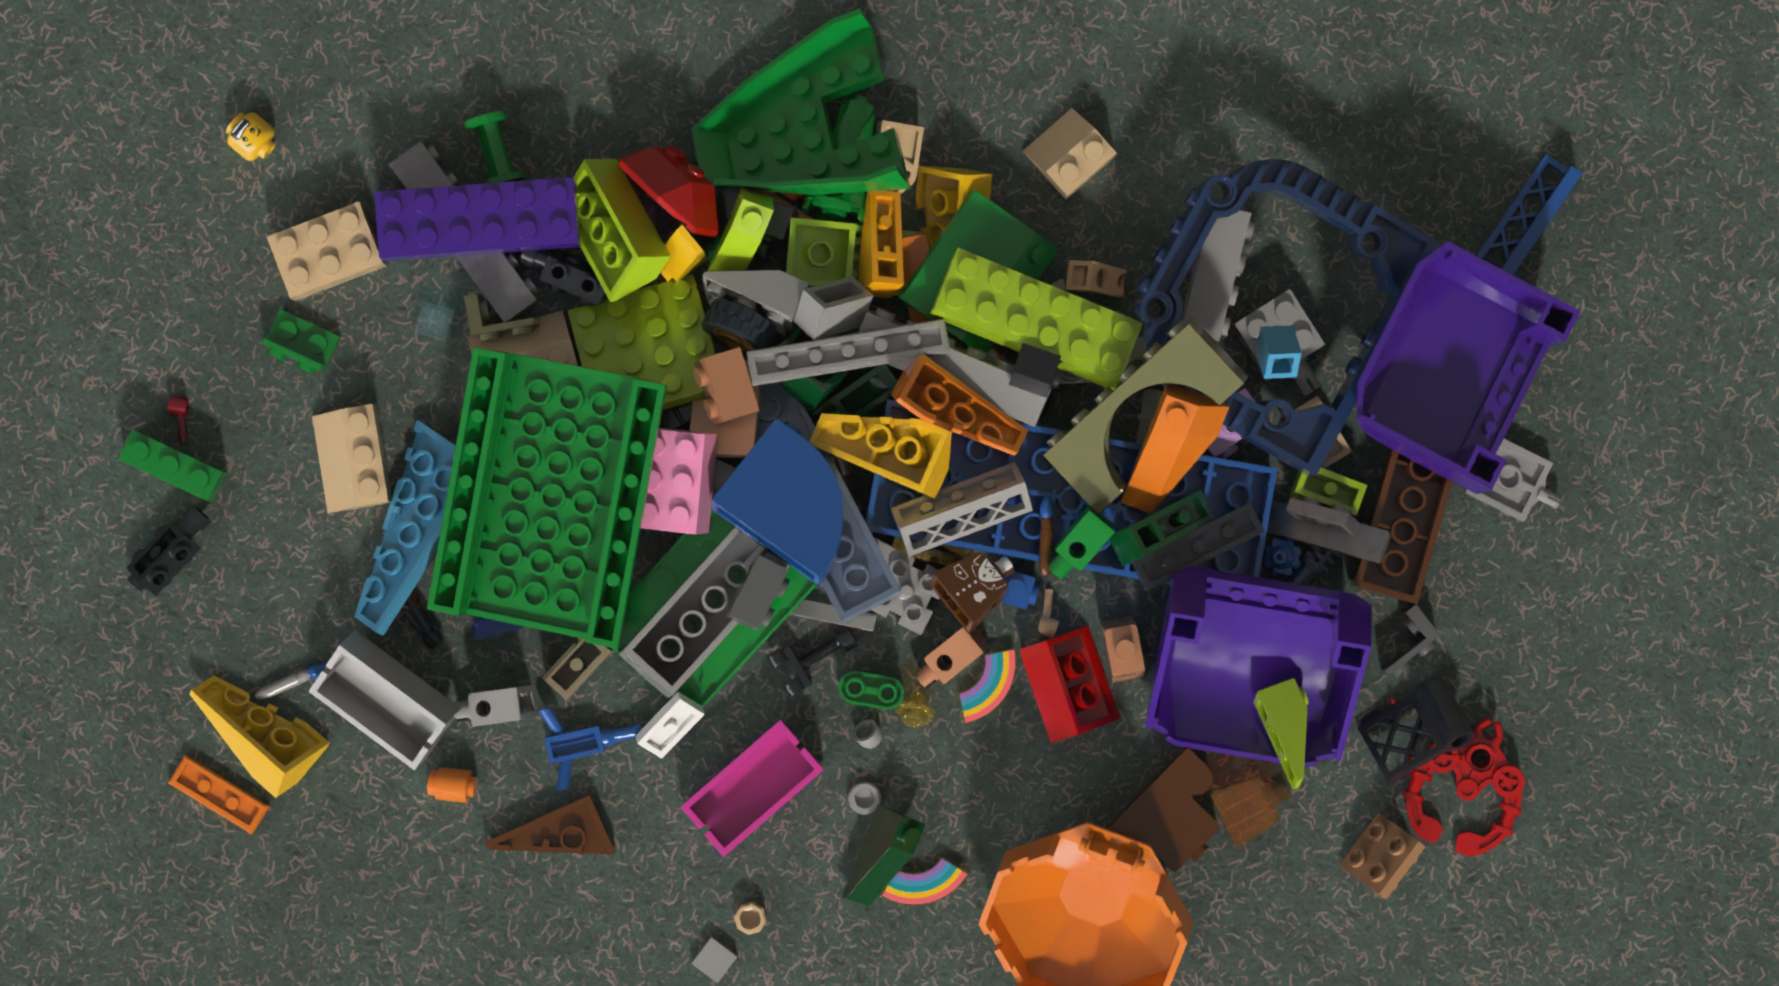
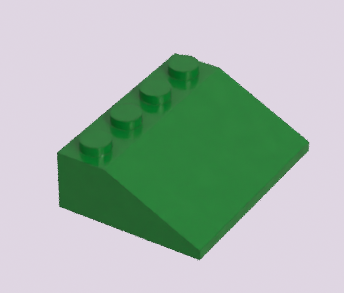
[898,189,1058,358]

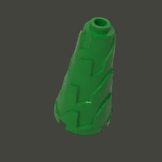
[801,95,875,225]

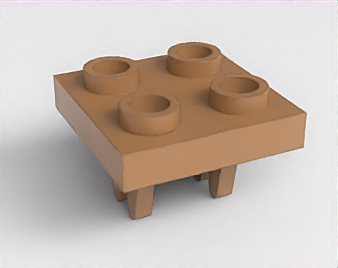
[1339,813,1426,899]

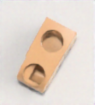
[1065,260,1127,297]

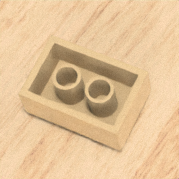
[267,202,387,301]

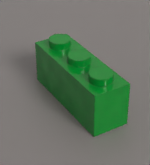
[118,429,227,502]

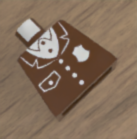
[930,552,1014,633]

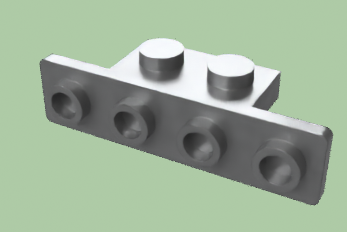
[1267,497,1391,563]

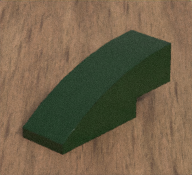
[807,364,898,427]

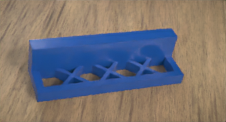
[1476,154,1583,275]

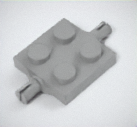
[1464,439,1562,522]

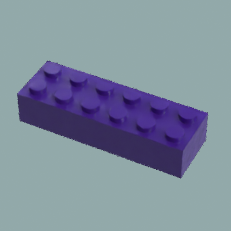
[374,177,581,261]

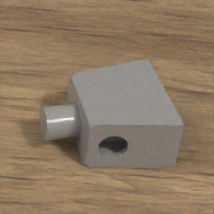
[454,685,536,727]

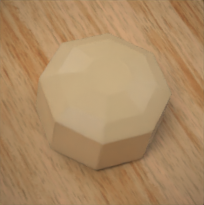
[734,901,767,935]

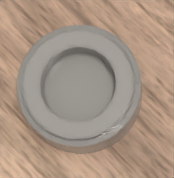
[848,781,881,815]

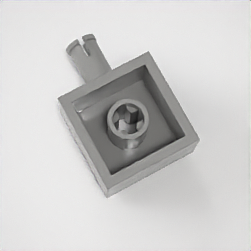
[1231,289,1325,396]

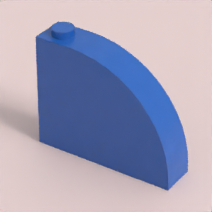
[711,418,843,586]

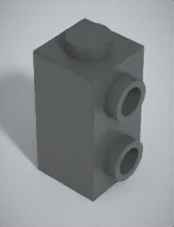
[726,553,790,631]

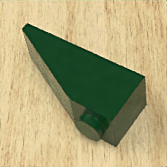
[1109,489,1216,566]
[842,805,925,906]

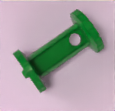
[464,111,525,184]

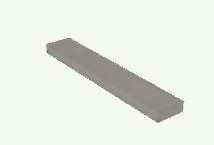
[747,319,950,386]

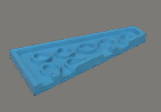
[354,420,456,636]

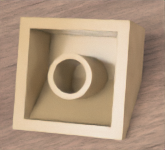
[1023,108,1117,200]

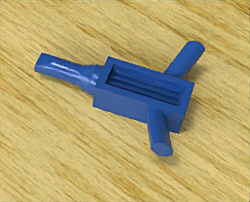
[538,708,642,791]

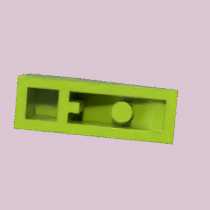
[707,187,774,272]
[1253,678,1309,790]

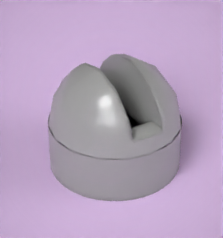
[853,719,882,749]

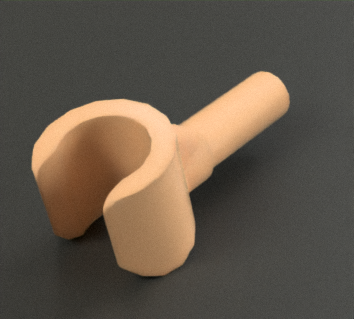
[1038,589,1059,637]

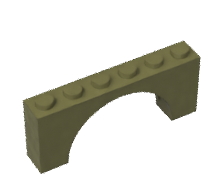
[1044,317,1248,514]

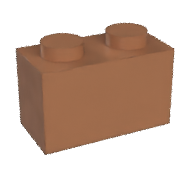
[693,347,760,425]

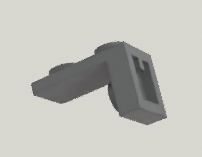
[1381,604,1441,677]

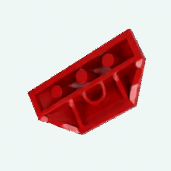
[618,146,718,237]

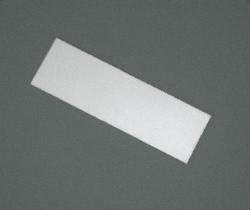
[791,600,877,631]

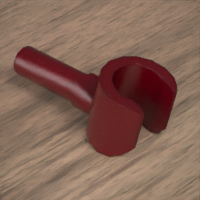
[167,395,189,442]

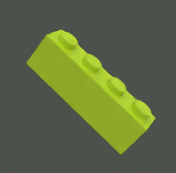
[574,159,671,302]

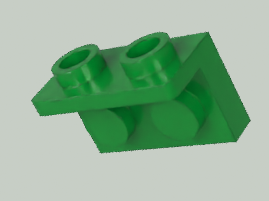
[261,309,341,375]

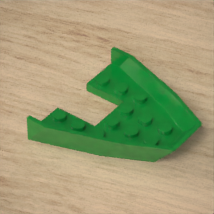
[691,8,910,195]

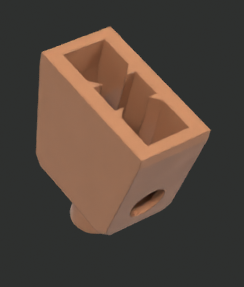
[1100,616,1145,683]
[915,626,990,689]

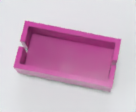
[681,719,824,857]

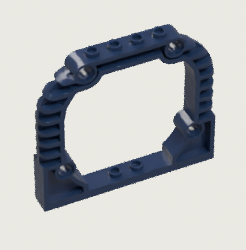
[1134,159,1442,476]

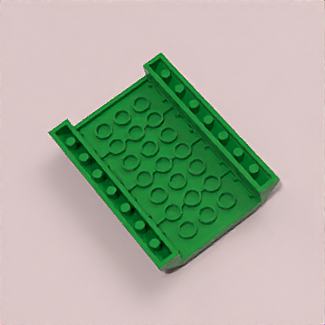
[427,347,667,649]

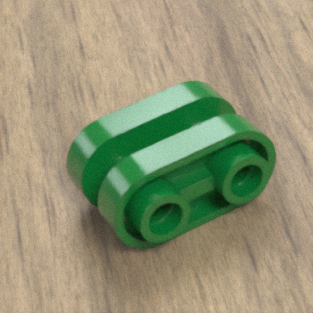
[838,671,904,710]

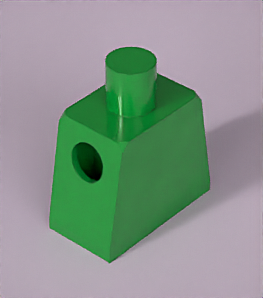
[1047,504,1115,580]

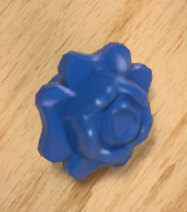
[1264,538,1302,576]

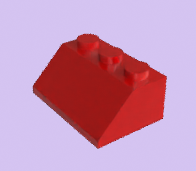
[1019,626,1120,743]

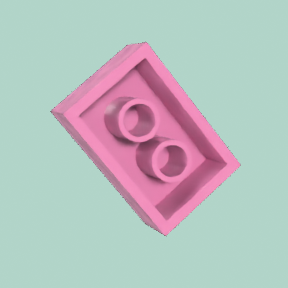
[641,428,718,535]

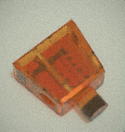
[1208,776,1292,850]

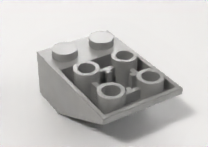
[703,270,810,339]

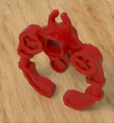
[1401,717,1525,857]

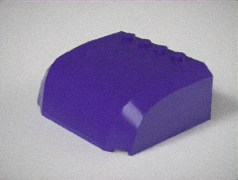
[1357,241,1581,494]
[1145,566,1372,768]

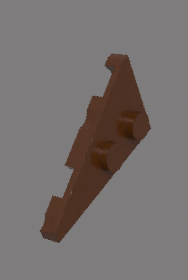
[484,794,616,855]

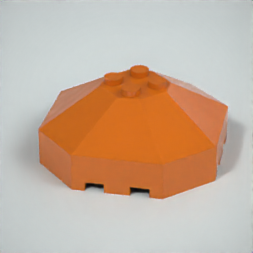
[978,822,1193,986]

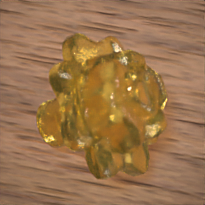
[895,693,935,728]

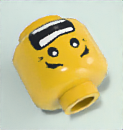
[226,112,276,161]

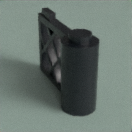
[1357,678,1475,783]

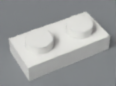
[635,692,705,759]

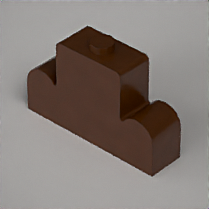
[1106,747,1219,872]

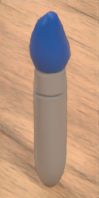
[255,663,327,700]

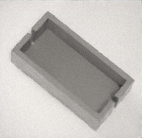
[1180,210,1255,343]
[309,630,461,771]

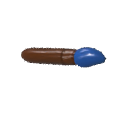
[1039,495,1055,577]

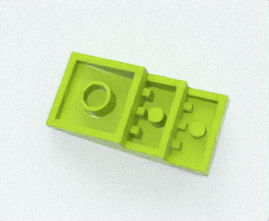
[786,218,921,296]

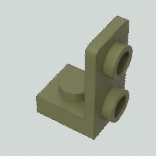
[464,294,540,341]

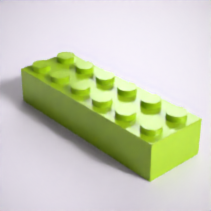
[929,248,1143,390]

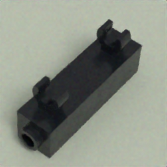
[679,185,799,261]

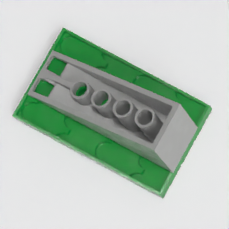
[611,505,817,707]

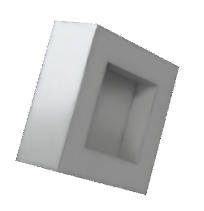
[691,936,738,983]

